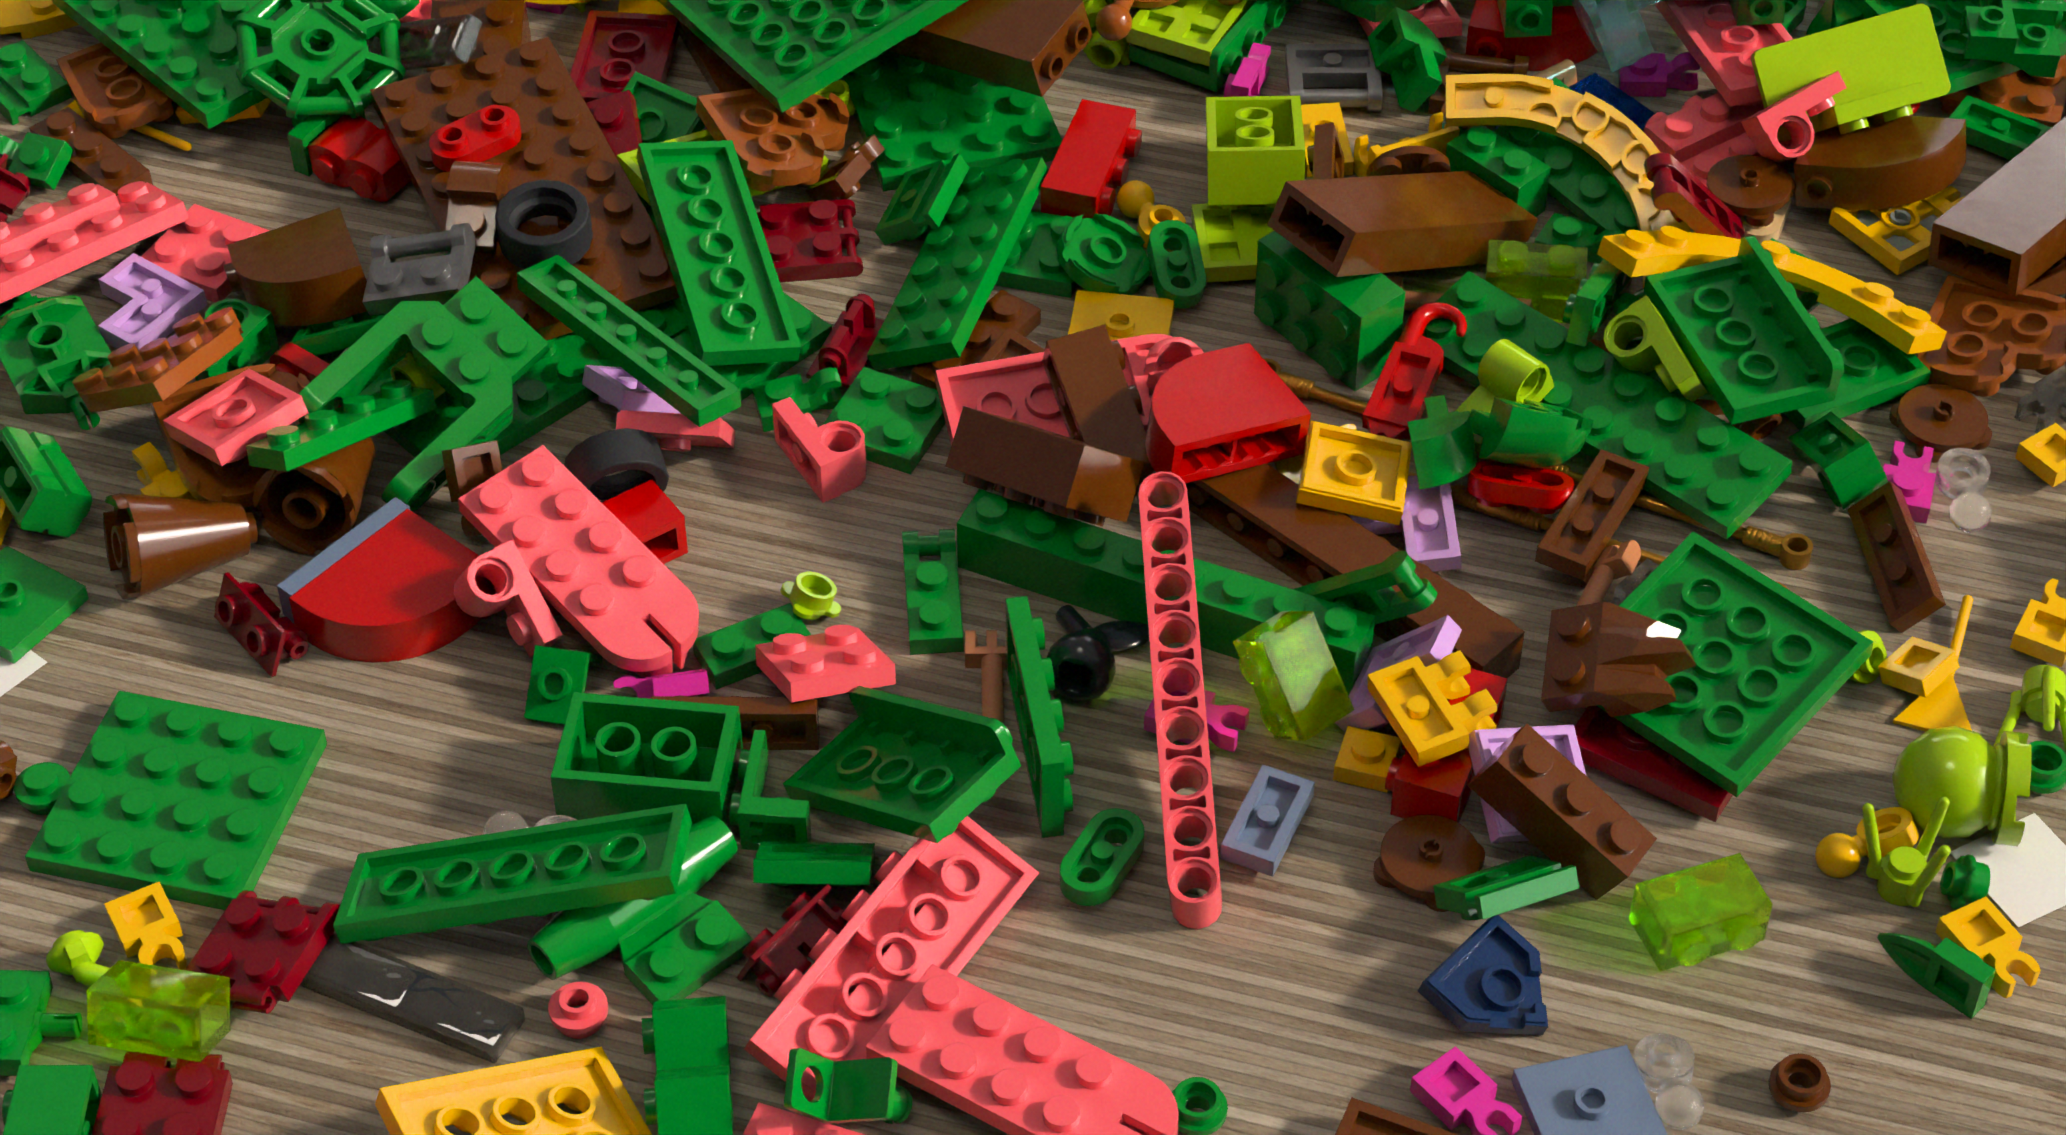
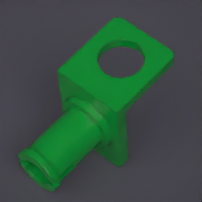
[784,1048,913,1124]

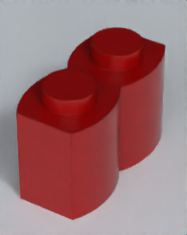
[308,115,411,202]

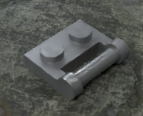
[1285,44,1383,112]
[362,223,475,316]

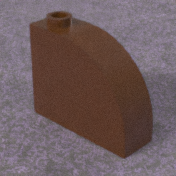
[1794,114,1966,210]
[223,207,367,326]

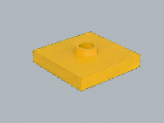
[1068,290,1174,340]
[1296,421,1412,525]

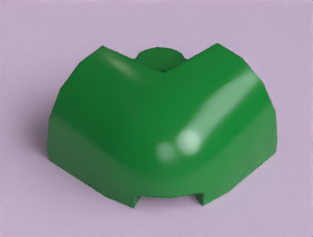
[1470,397,1594,468]

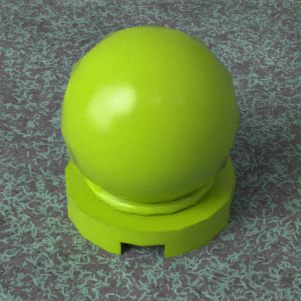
[1892,726,2031,847]

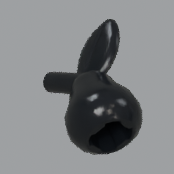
[1046,605,1149,701]

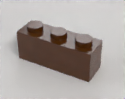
[1042,325,1154,484]
[1467,723,1657,900]

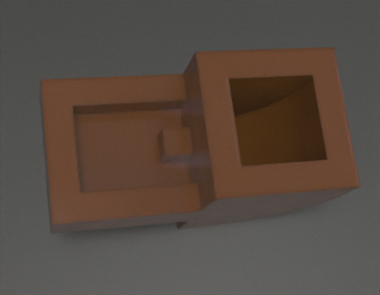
[445,161,510,254]

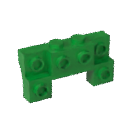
[1959,0,2063,78]

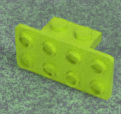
[1751,3,1951,142]

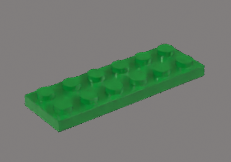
[636,140,801,366]
[867,157,1049,371]
[333,804,692,944]

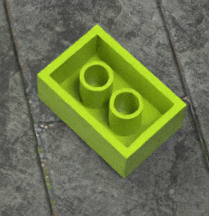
[1206,95,1305,210]

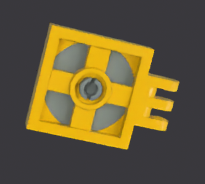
[1829,186,1965,275]

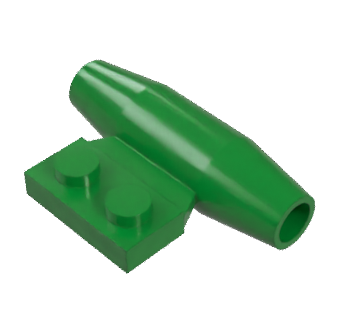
[527,816,753,1005]

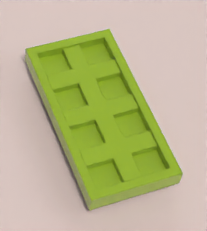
[1126,0,1257,66]
[1191,203,1274,282]

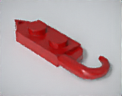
[1362,302,1468,440]

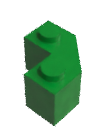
[642,996,734,1135]

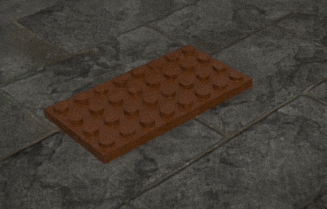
[370,37,679,341]

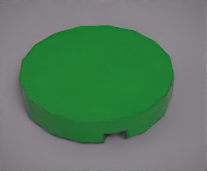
[1056,214,1151,295]

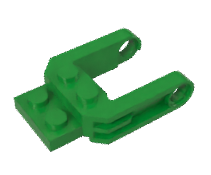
[297,276,549,512]

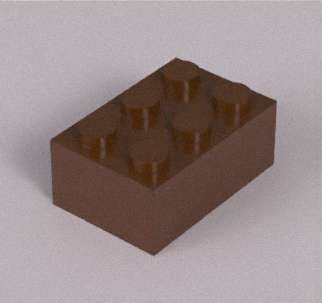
[945,406,1145,527]

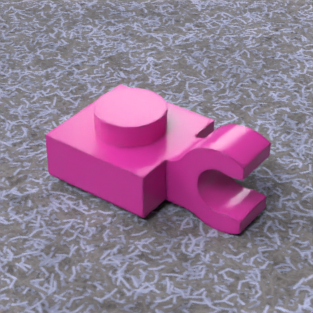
[1618,52,1700,97]
[613,669,710,699]

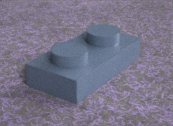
[1220,764,1315,877]

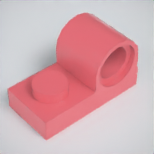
[1741,71,1847,163]
[772,397,866,503]
[453,539,563,658]

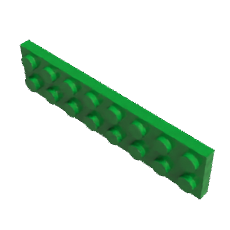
[1422,271,1792,540]

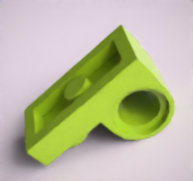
[1604,295,1708,402]
[1455,339,1555,453]

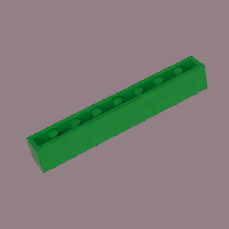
[957,489,1375,696]

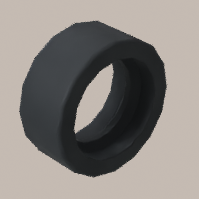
[495,180,593,269]
[564,428,669,503]

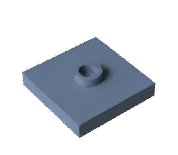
[1512,1045,1668,1135]

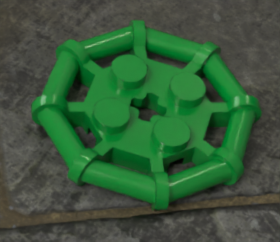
[232,0,406,119]

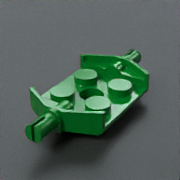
[0,291,111,430]

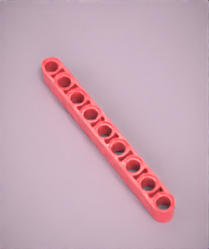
[1138,471,1222,929]

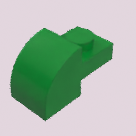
[1368,7,1447,112]
[1408,395,1478,489]

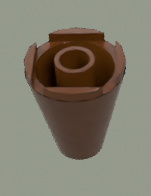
[253,437,376,555]
[103,493,258,599]

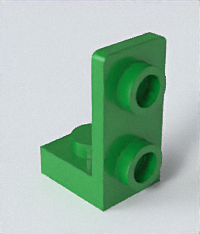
[730,729,812,851]

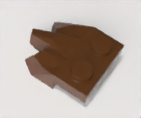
[1541,602,1696,717]

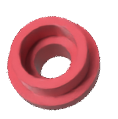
[548,982,608,1039]

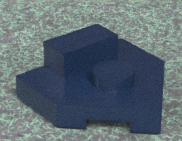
[1418,915,1548,1036]

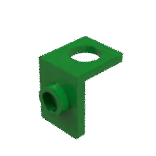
[524,645,603,724]

